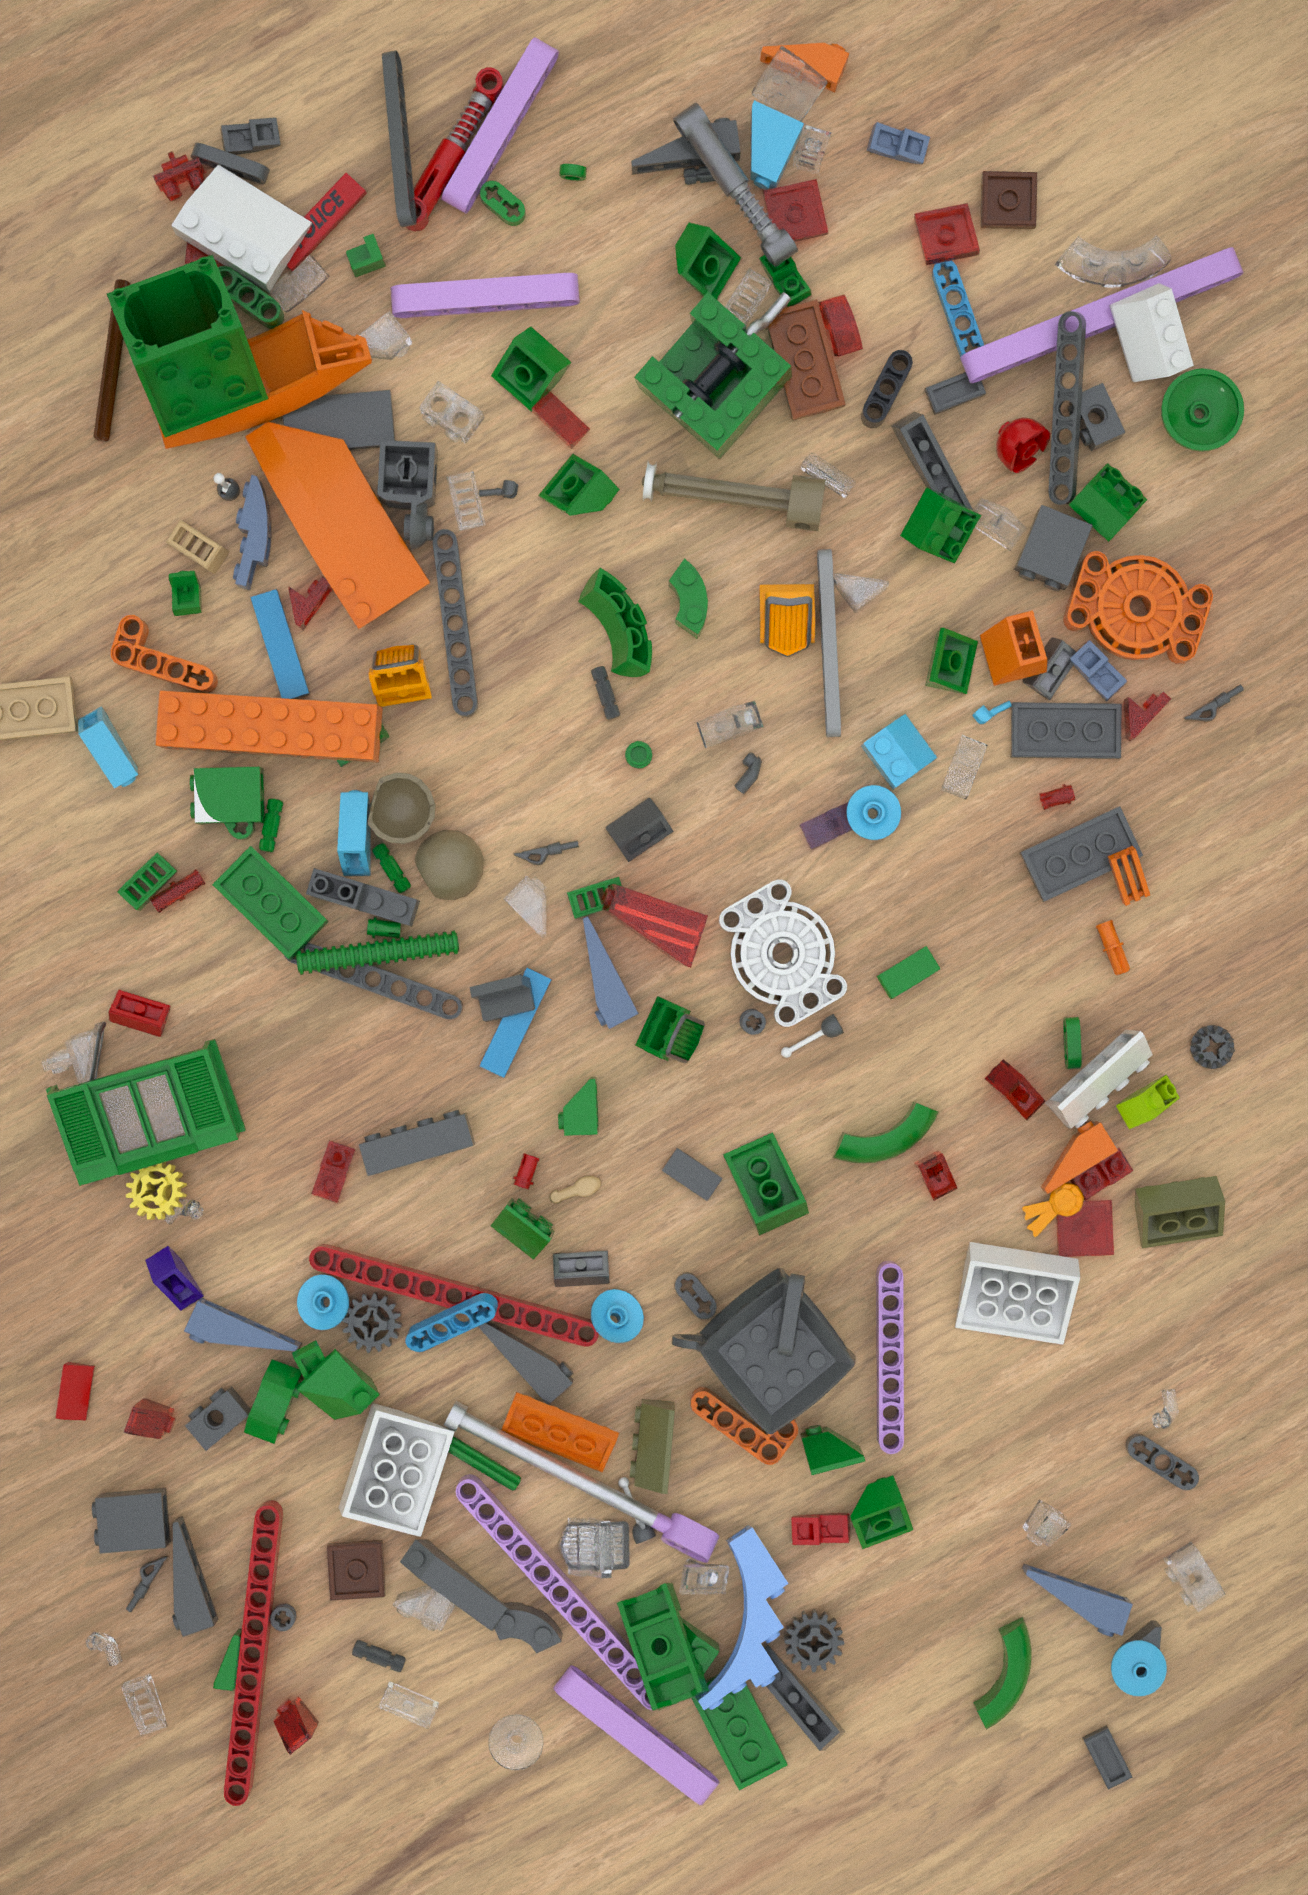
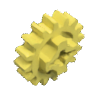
[126,1162,187,1220]

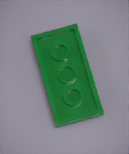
[212,846,329,961]
[691,1674,788,1791]

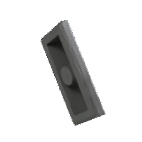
[1022,637,1076,700]
[553,1251,610,1287]

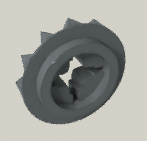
[1190,1025,1235,1069]

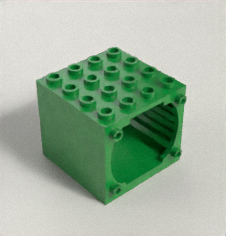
[107,255,268,438]

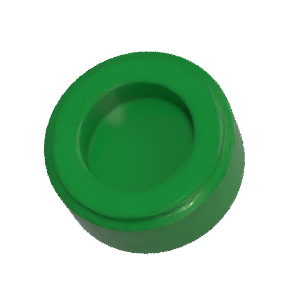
[559,164,587,181]

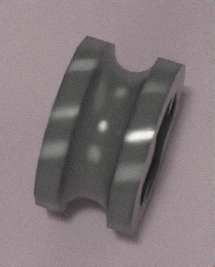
[739,1009,766,1035]
[270,1603,297,1631]

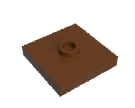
[981,171,1037,229]
[327,1540,386,1601]

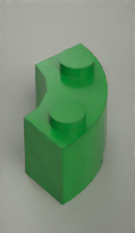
[668,558,708,639]
[244,1359,302,1444]

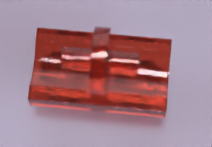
[153,151,206,201]

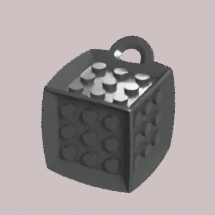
[671,1268,856,1434]

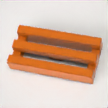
[1108,846,1150,906]

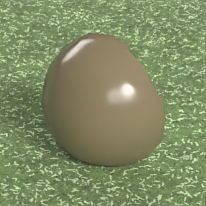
[367,773,436,844]
[415,830,484,900]

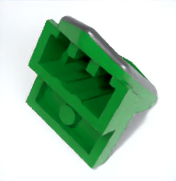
[635,996,705,1063]

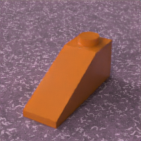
[760,43,849,93]
[1041,1120,1118,1194]

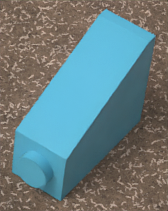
[750,100,804,191]
[78,706,138,789]
[337,790,371,876]

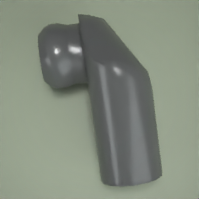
[734,752,762,794]

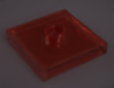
[763,179,828,242]
[914,203,980,266]
[1056,1200,1114,1257]

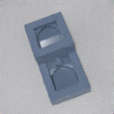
[867,122,930,164]
[1070,640,1127,702]

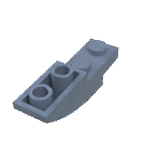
[233,475,272,590]

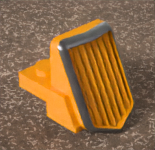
[759,584,815,657]
[368,645,432,707]

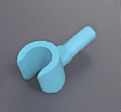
[972,701,1012,724]

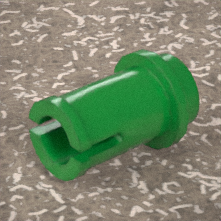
[367,917,401,939]

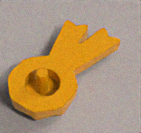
[1022,1182,1084,1237]

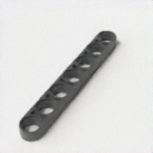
[382,50,417,227]
[1048,311,1086,505]
[433,529,478,717]
[284,943,463,1019]

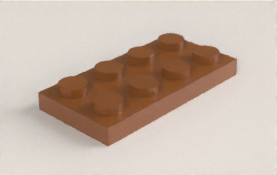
[767,299,846,421]

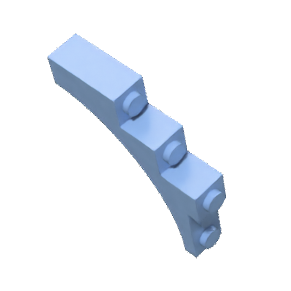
[695,1525,788,1710]

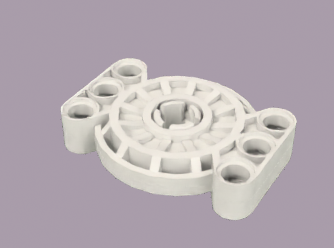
[719,879,847,1027]

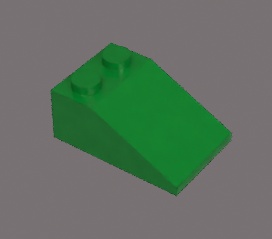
[723,1132,809,1236]

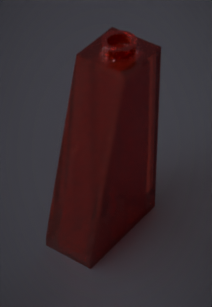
[601,884,708,968]

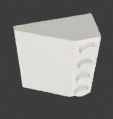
[171,164,312,293]
[1045,1030,1153,1128]
[955,1242,1080,1345]
[339,1403,454,1537]

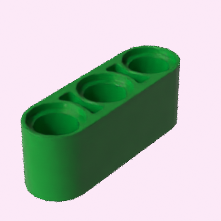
[218,266,284,329]

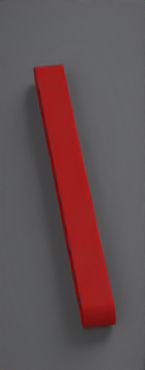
[309,1244,599,1347]
[224,1500,283,1806]

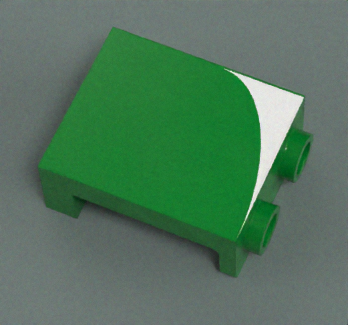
[190,767,265,825]

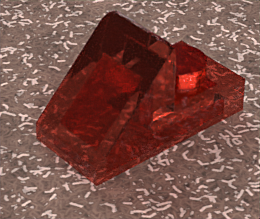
[288,576,333,631]
[1124,691,1171,742]

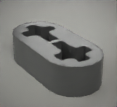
[675,1272,717,1319]

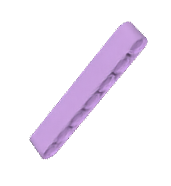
[441,37,559,214]
[390,273,580,318]
[876,1261,904,1454]
[553,1665,720,1805]

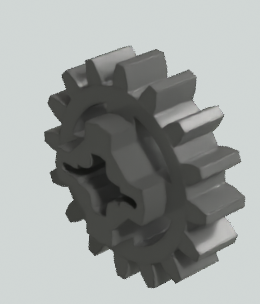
[342,1292,402,1353]
[784,1609,844,1672]

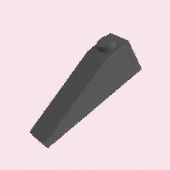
[631,118,741,175]
[891,412,973,510]
[478,1321,574,1405]
[172,1516,219,1637]
[400,1539,509,1631]
[764,1645,845,1751]

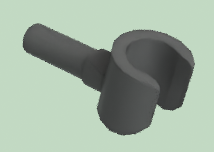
[479,480,518,499]

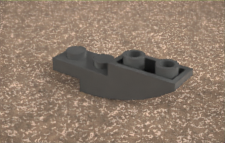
[306,868,420,927]

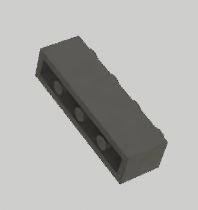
[359,1110,475,1176]

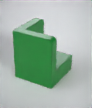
[346,234,386,278]

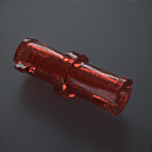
[149,869,206,913]

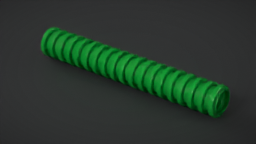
[296,930,459,975]

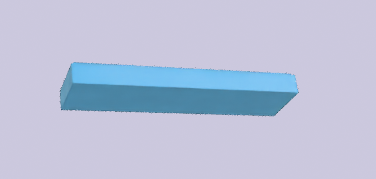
[251,589,310,699]
[480,968,552,1078]

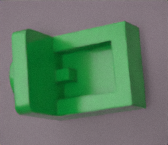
[168,571,202,616]

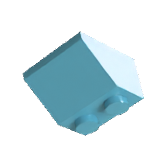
[861,714,937,790]

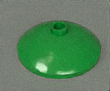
[1161,368,1244,452]

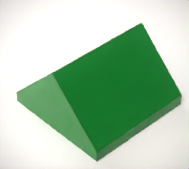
[925,628,978,694]

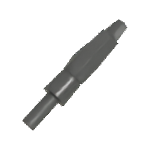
[1184,684,1244,722]
[513,840,579,865]
[126,1556,168,1612]

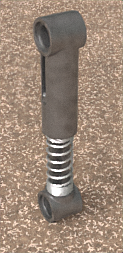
[673,102,798,267]

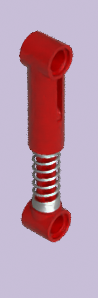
[406,67,504,232]

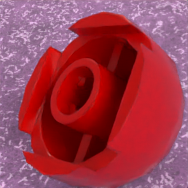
[996,417,1051,473]

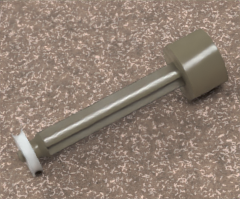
[642,461,826,531]

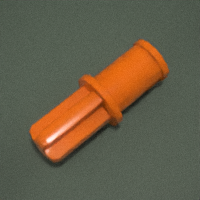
[1096,920,1130,975]

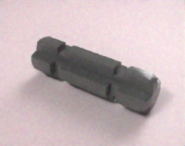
[683,166,715,185]
[591,666,620,720]
[352,1640,406,1672]

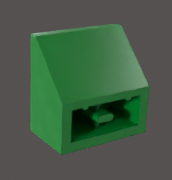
[1069,463,1148,542]
[900,487,982,564]

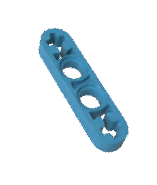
[932,259,984,357]
[405,1293,498,1352]

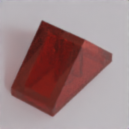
[914,1151,958,1201]

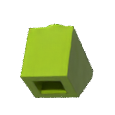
[1116,1074,1180,1129]

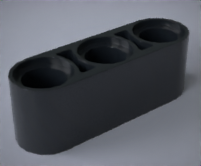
[861,350,913,428]

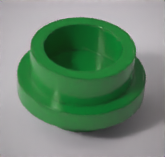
[625,741,652,769]

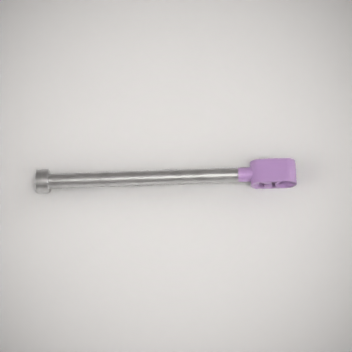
[444,1401,719,1563]

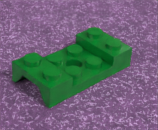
[617,1583,709,1711]

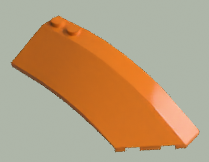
[158,310,372,449]
[245,422,431,629]

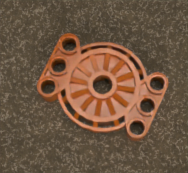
[1063,551,1213,664]

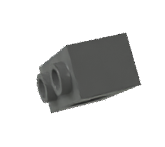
[1068,383,1126,451]
[185,1386,251,1451]

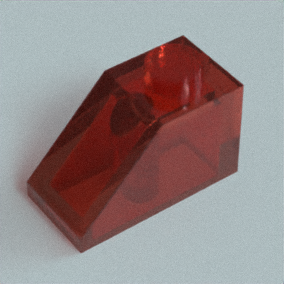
[985,1059,1046,1121]
[123,1398,176,1439]
[273,1696,319,1755]

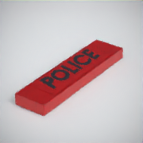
[286,173,367,272]

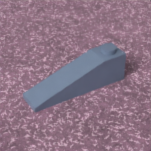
[583,916,639,1029]
[184,1298,301,1351]
[1022,1564,1133,1637]

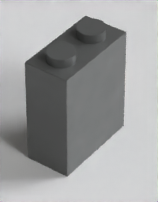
[1014,505,1093,591]
[92,1487,171,1554]

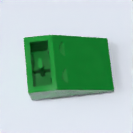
[490,1198,555,1260]

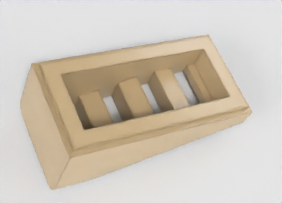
[166,519,229,574]

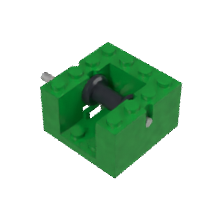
[634,292,792,459]

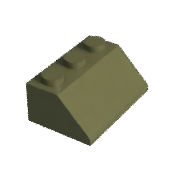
[1135,1176,1225,1248]
[630,1399,675,1494]

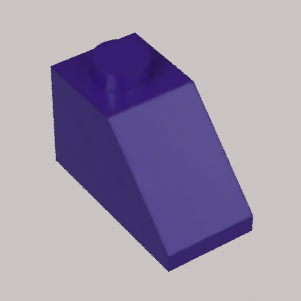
[145,1246,204,1311]

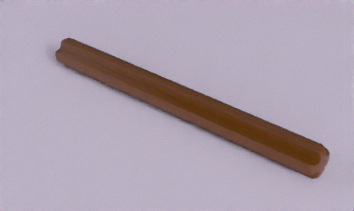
[93,279,131,442]

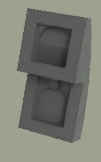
[220,118,281,155]

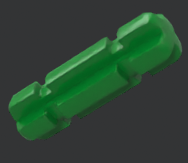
[259,798,283,852]
[372,843,411,893]

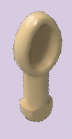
[549,1176,601,1204]

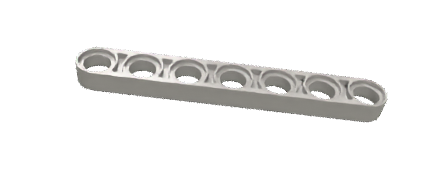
[817,549,841,737]

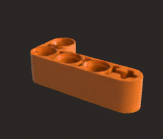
[110,615,218,693]
[690,1387,798,1465]

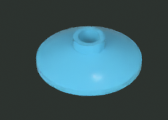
[846,785,901,840]
[297,1275,349,1330]
[591,1289,644,1343]
[1111,1640,1167,1696]

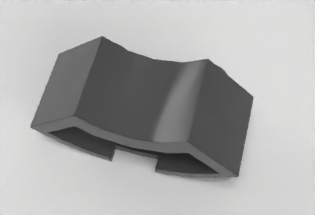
[495,1602,563,1654]

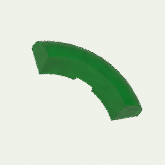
[578,568,652,677]
[833,1102,939,1164]
[973,1617,1032,1730]

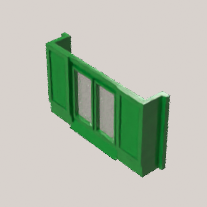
[46,1039,246,1186]

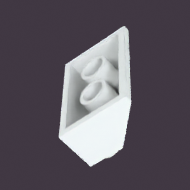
[1109,283,1194,382]

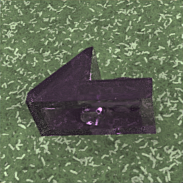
[799,802,852,850]

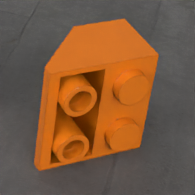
[980,610,1047,686]

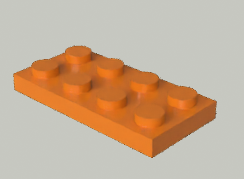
[501,1392,619,1472]

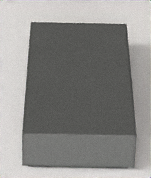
[925,372,986,415]
[662,1148,723,1201]
[1082,1725,1133,1790]

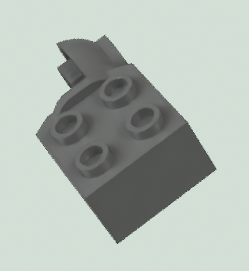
[377,440,438,550]

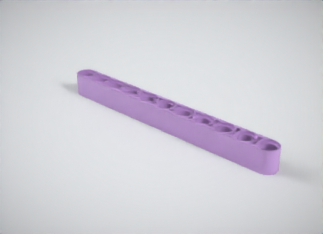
[960,247,1244,384]
[456,1474,652,1710]

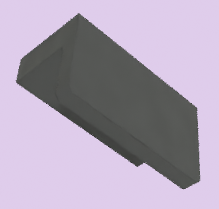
[606,798,674,862]
[470,974,535,1022]

